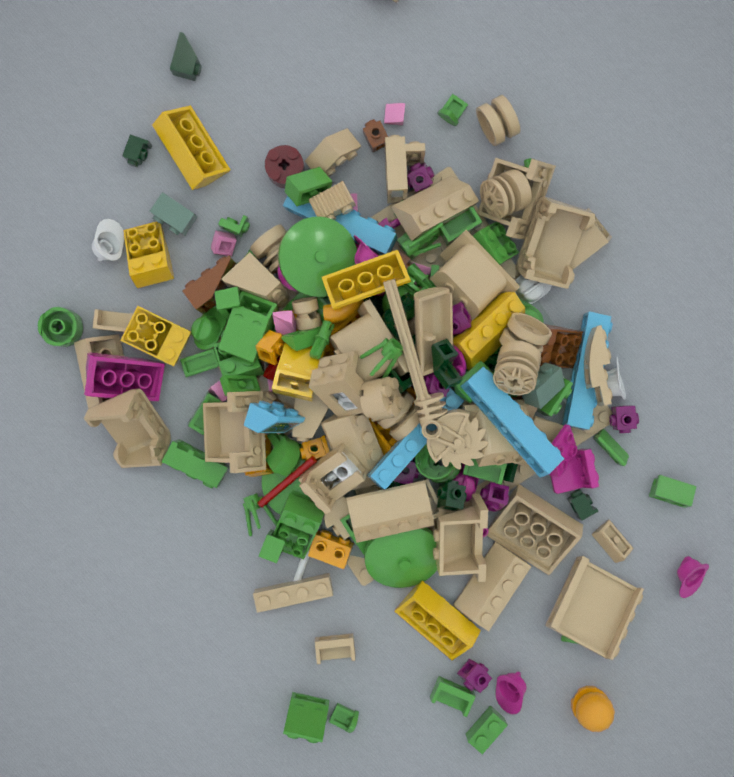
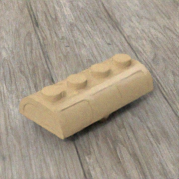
[414,287,453,376]

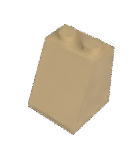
[570,208,612,270]
[221,252,290,307]
[292,393,329,442]

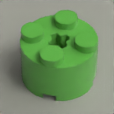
[38,307,83,347]

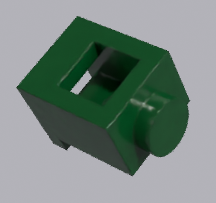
[122,134,152,167]
[567,489,599,521]

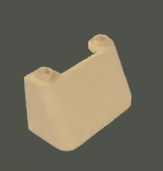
[516,196,595,289]
[84,389,171,468]

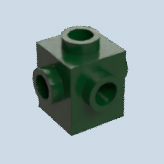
[437,480,467,511]

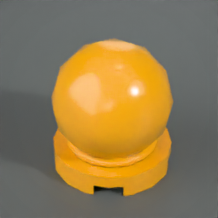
[571,686,615,732]

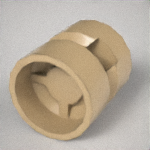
[292,297,322,330]

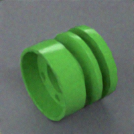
[415,443,462,484]

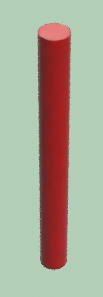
[258,456,317,508]

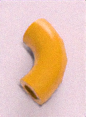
[323,299,364,324]

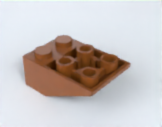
[182,255,237,314]
[540,324,583,368]

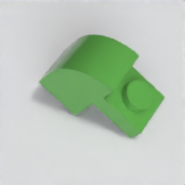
[266,433,300,477]

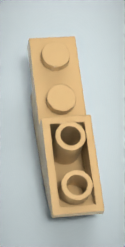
[584,325,613,406]

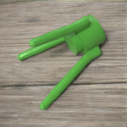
[401,222,443,257]
[360,338,403,378]
[243,493,278,537]

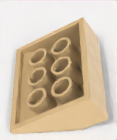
[487,484,583,575]

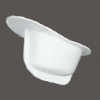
[91,219,125,261]
[515,275,552,304]
[607,357,626,400]

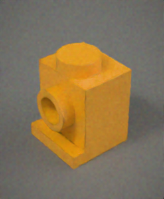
[256,330,285,365]
[299,435,330,461]

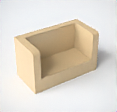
[93,309,134,332]
[315,633,356,665]

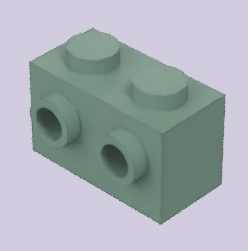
[149,192,198,236]
[523,362,565,409]

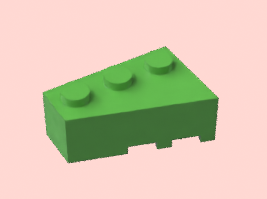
[162,439,230,489]

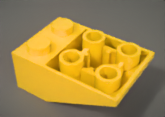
[123,221,174,288]
[120,305,192,367]
[272,343,326,402]

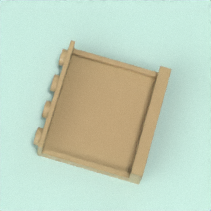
[545,556,644,660]

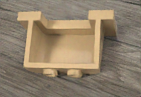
[477,158,556,239]
[430,230,520,321]
[329,299,409,382]
[203,391,266,473]
[462,399,537,467]
[433,494,488,582]

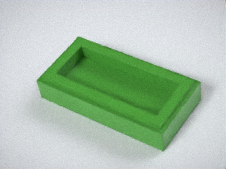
[180,348,220,377]

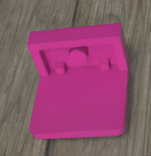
[549,424,578,477]
[550,449,599,494]

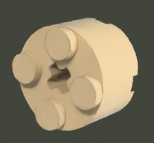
[360,377,405,421]

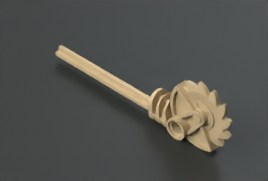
[383,279,488,470]

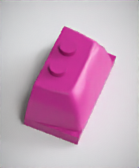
[84,352,165,402]

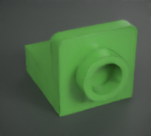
[218,215,250,237]

